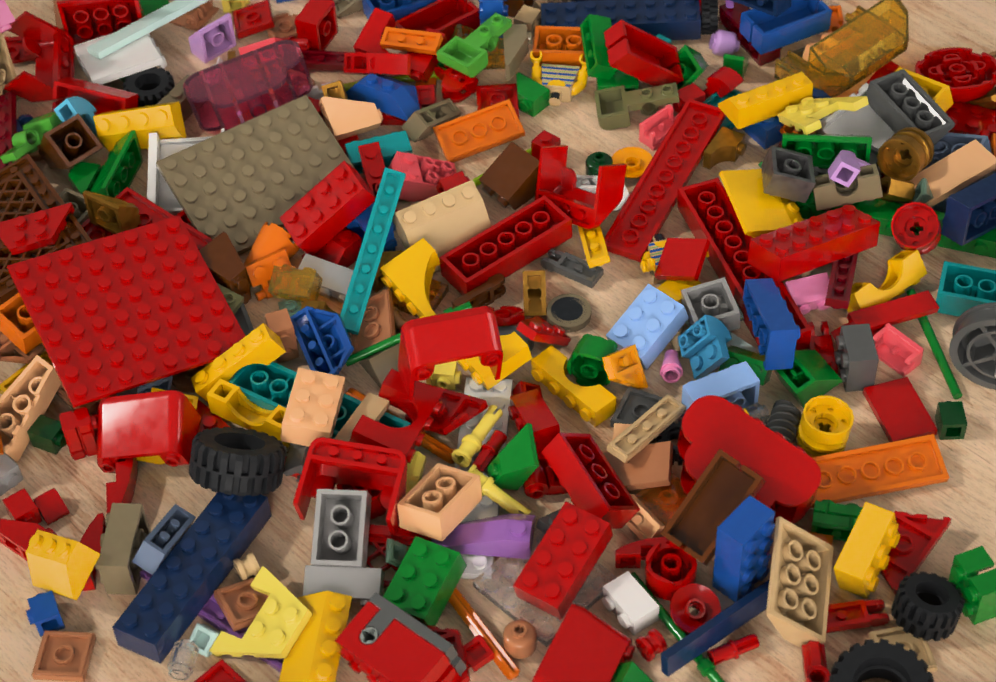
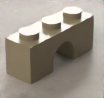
[812,163,883,211]

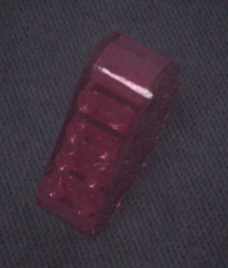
[183,40,313,131]

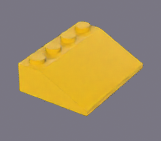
[719,169,804,238]

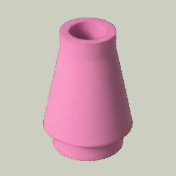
[660,349,683,383]

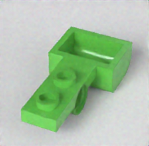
[436,13,512,78]
[0,111,62,164]

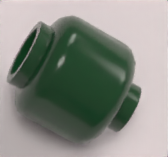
[585,152,613,176]

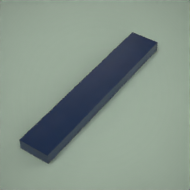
[661,579,770,677]

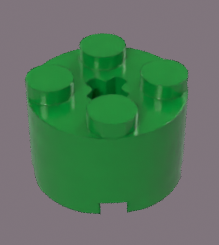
[567,334,618,386]

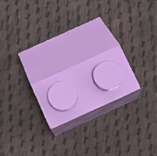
[188,13,236,64]

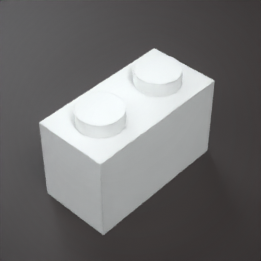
[602,571,659,636]

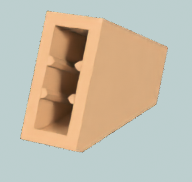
[319,97,383,140]

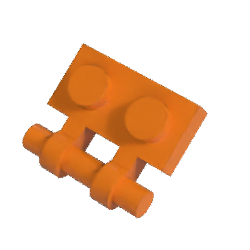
[244,249,298,301]

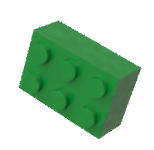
[383,536,467,627]

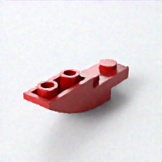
[344,52,411,75]
[358,142,398,212]

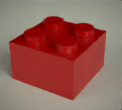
[294,0,338,51]

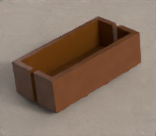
[661,449,765,566]

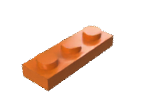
[380,27,443,55]

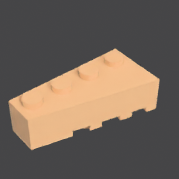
[0,355,61,463]

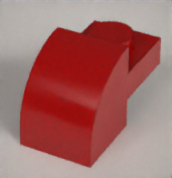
[703,67,744,98]

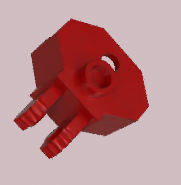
[433,65,479,103]

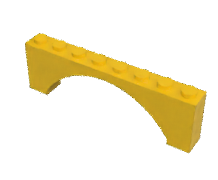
[380,238,532,390]

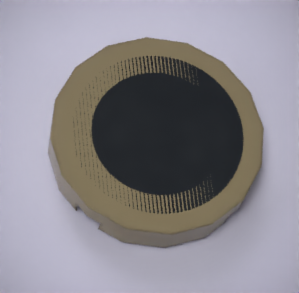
[546,294,592,332]

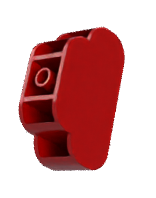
[677,395,821,524]

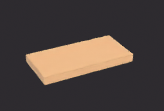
[909,139,996,208]

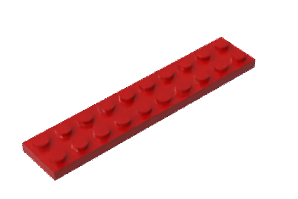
[604,98,726,262]

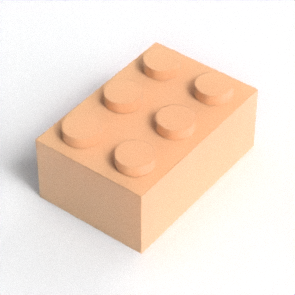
[281,368,345,447]
[397,463,482,542]

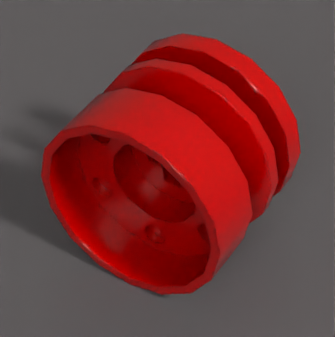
[891,202,942,255]

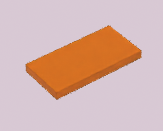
[433,99,525,163]

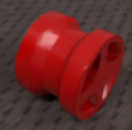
[635,628,668,662]

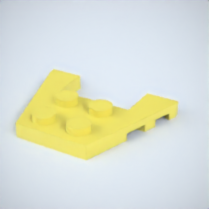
[778,96,869,135]
[209,566,312,659]

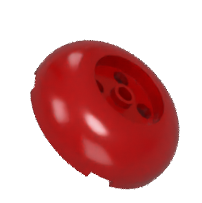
[915,47,996,103]

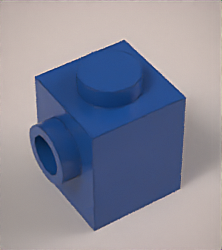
[26,590,65,637]

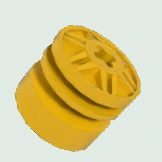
[796,395,854,457]

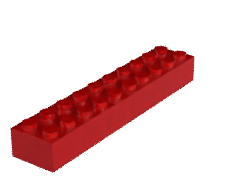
[677,178,812,350]

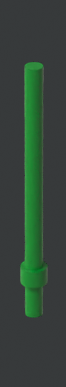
[906,289,962,399]
[345,301,473,367]
[630,572,725,682]

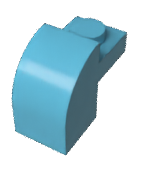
[54,96,97,136]

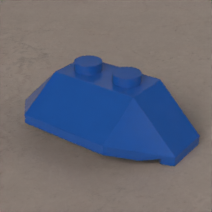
[346,73,420,121]
[290,306,355,375]

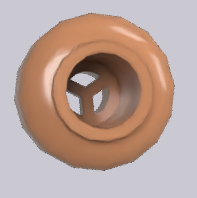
[503,620,537,659]

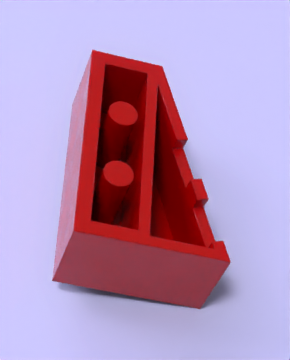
[508,389,560,468]

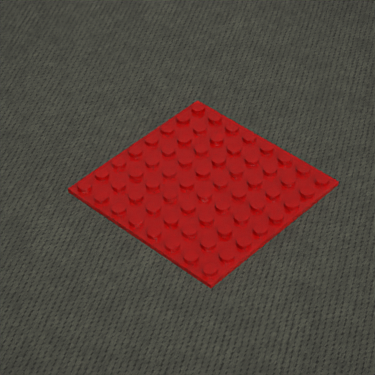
[7,215,245,408]

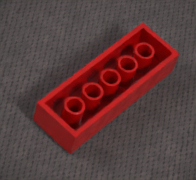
[439,195,572,296]
[747,205,881,282]

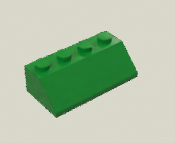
[90,130,143,198]
[781,133,872,168]

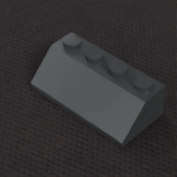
[866,69,955,145]

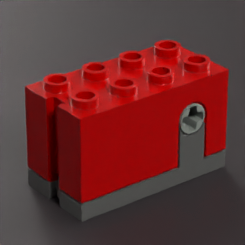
[335,593,467,682]

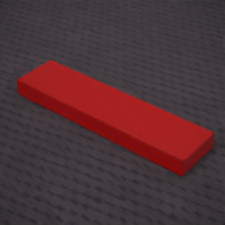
[847,290,939,331]

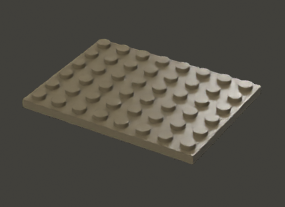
[156,95,355,255]

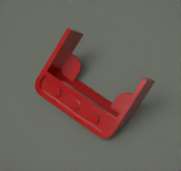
[4,11,74,103]
[535,145,627,229]
[398,306,503,397]
[293,437,407,536]

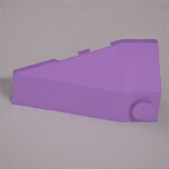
[431,513,536,559]

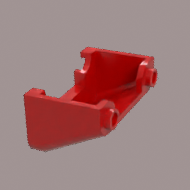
[97,390,201,473]
[532,604,635,682]

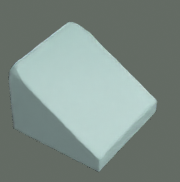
[186,623,220,658]

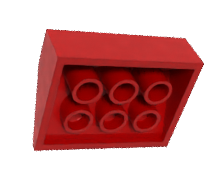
[57,0,144,45]

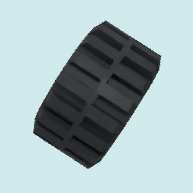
[123,67,175,107]
[891,572,964,641]

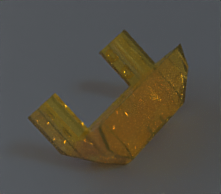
[774,0,909,98]

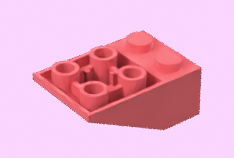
[388,151,457,202]

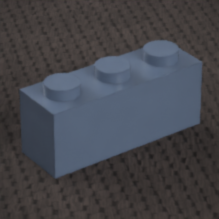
[132,504,196,575]

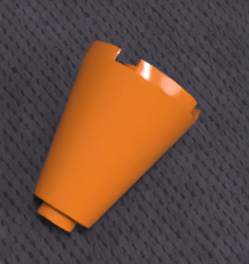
[244,222,300,282]

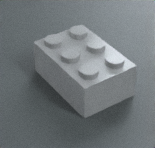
[311,489,372,568]

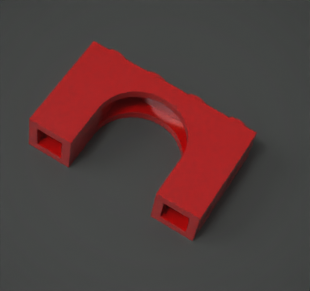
[353,7,448,83]
[349,368,444,464]

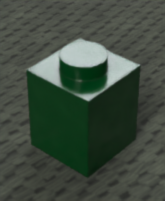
[935,401,967,440]
[27,414,67,455]

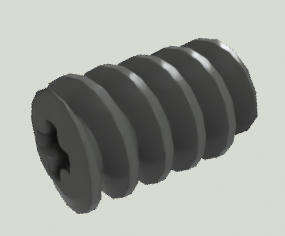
[766,399,802,444]

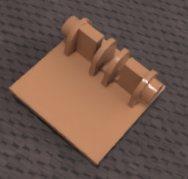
[169,0,219,32]

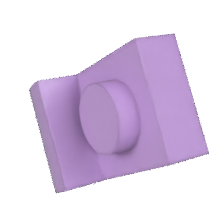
[828,150,871,188]

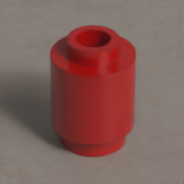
[523,463,549,499]

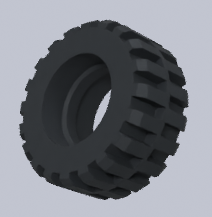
[189,427,286,496]
[829,639,934,682]

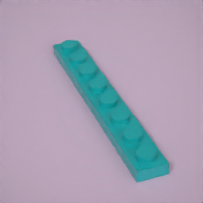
[340,167,406,335]

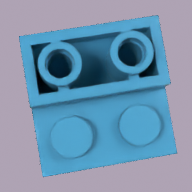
[678,314,732,379]

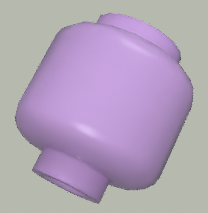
[709,30,740,57]

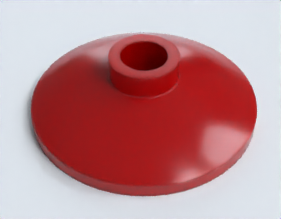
[670,584,721,634]

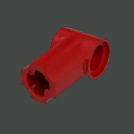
[801,641,830,682]

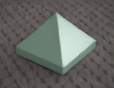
[913,178,934,203]
[385,538,407,568]

